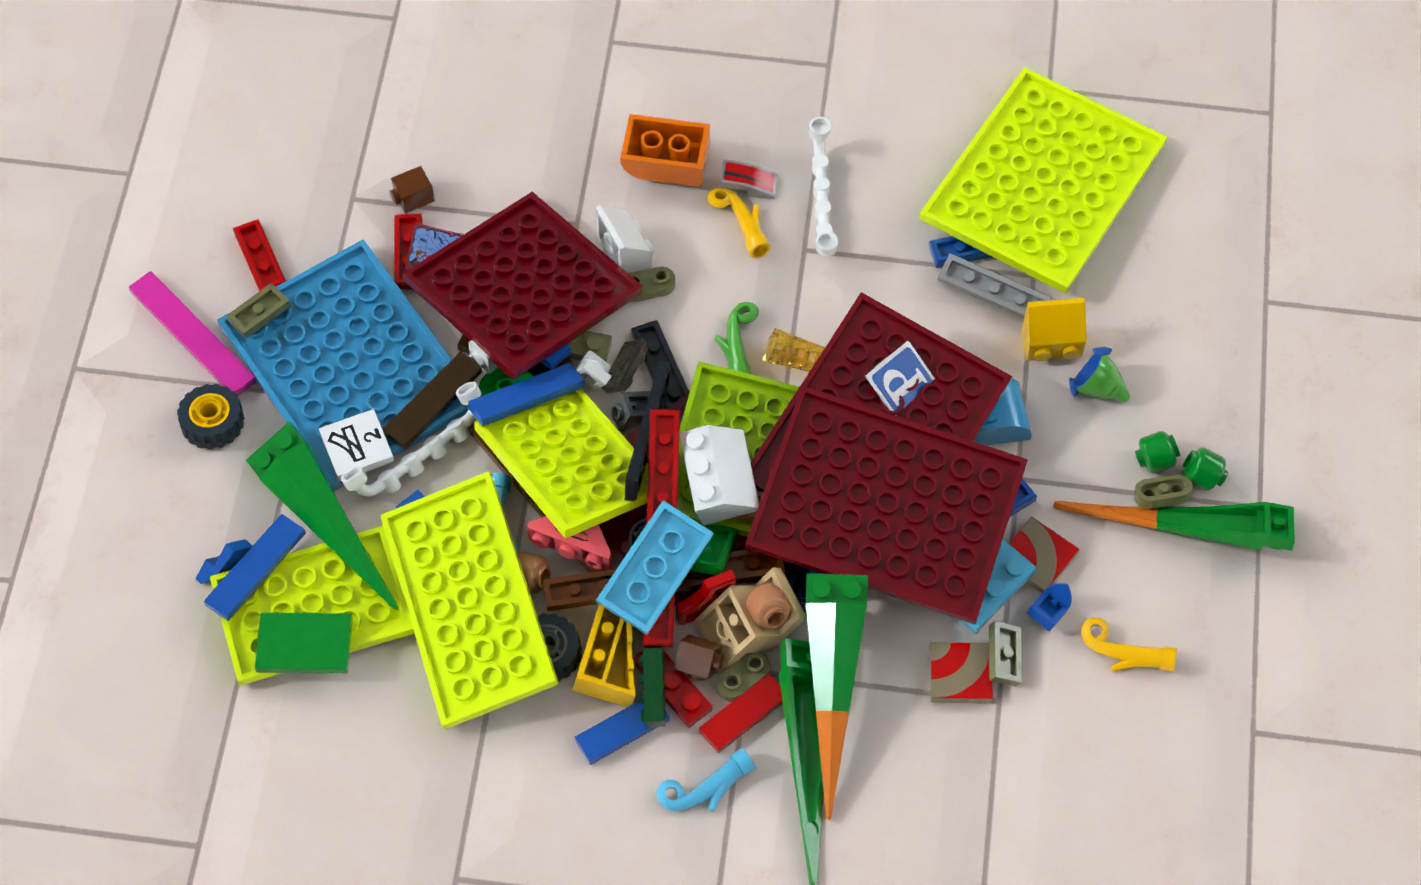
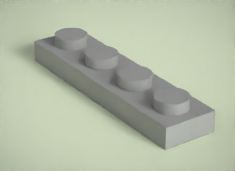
[938,253,1052,318]

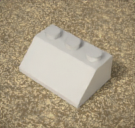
[680,425,759,525]

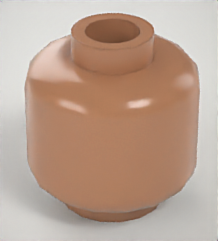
[517,552,551,594]
[746,584,790,629]

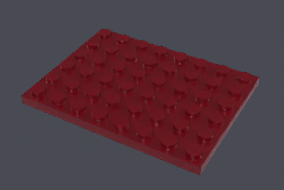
[751,292,1012,492]
[745,386,1028,625]

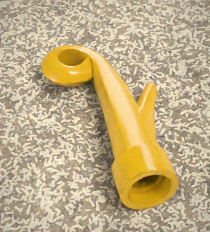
[707,187,771,258]
[1081,617,1177,672]

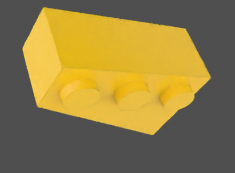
[572,604,635,707]

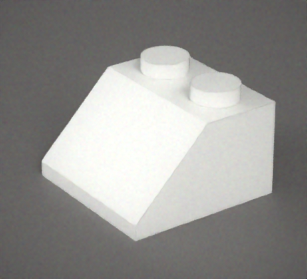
[595,205,654,274]

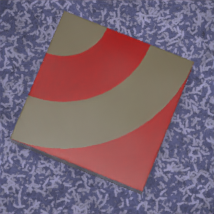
[1009,516,1080,593]
[929,642,993,703]

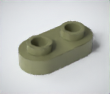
[629,267,676,302]
[1134,474,1193,509]
[717,652,770,702]

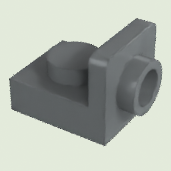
[611,391,650,431]

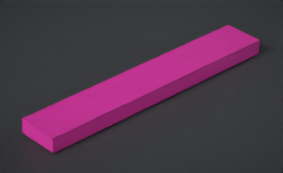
[128,271,257,396]

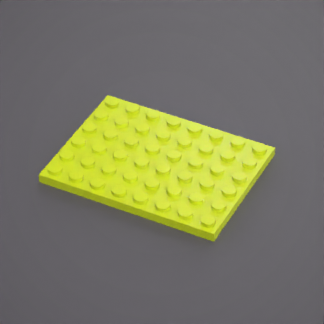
[919,67,1168,294]

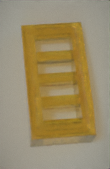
[762,328,825,372]

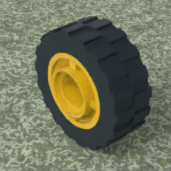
[177,384,245,450]

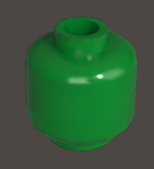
[1134,431,1180,473]
[1182,448,1228,491]

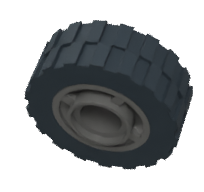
[537,613,582,682]

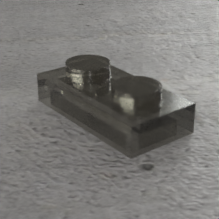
[601,339,650,393]

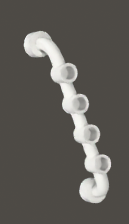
[809,117,838,256]
[341,382,482,497]

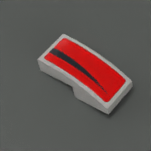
[720,159,777,200]

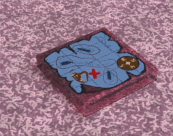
[404,223,464,272]

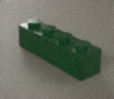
[640,648,666,728]

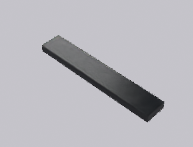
[631,320,690,409]
[625,361,670,502]

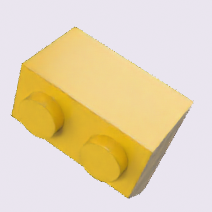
[1021,297,1086,362]

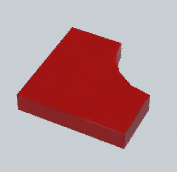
[676,569,736,626]

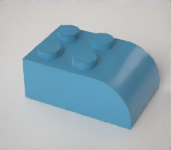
[974,378,1032,446]

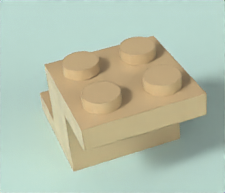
[694,568,807,671]

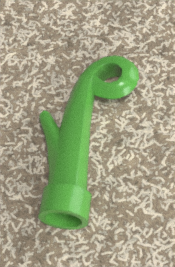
[715,302,759,374]

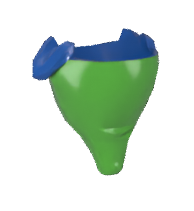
[1069,347,1130,403]

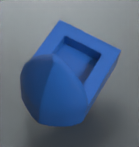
[1026,584,1072,632]

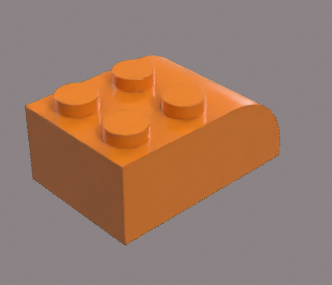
[620,114,710,188]

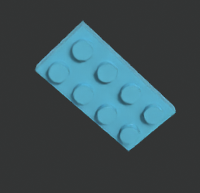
[596,500,714,635]

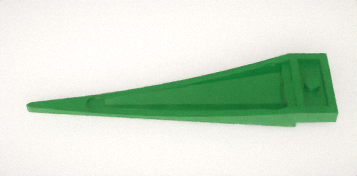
[246,422,399,610]
[779,638,824,885]

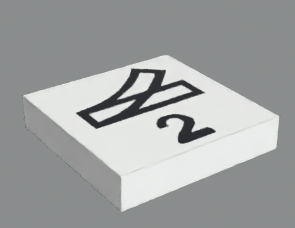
[319,409,394,481]

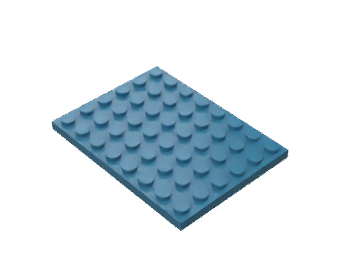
[217,239,468,491]

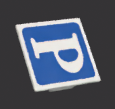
[865,341,935,416]

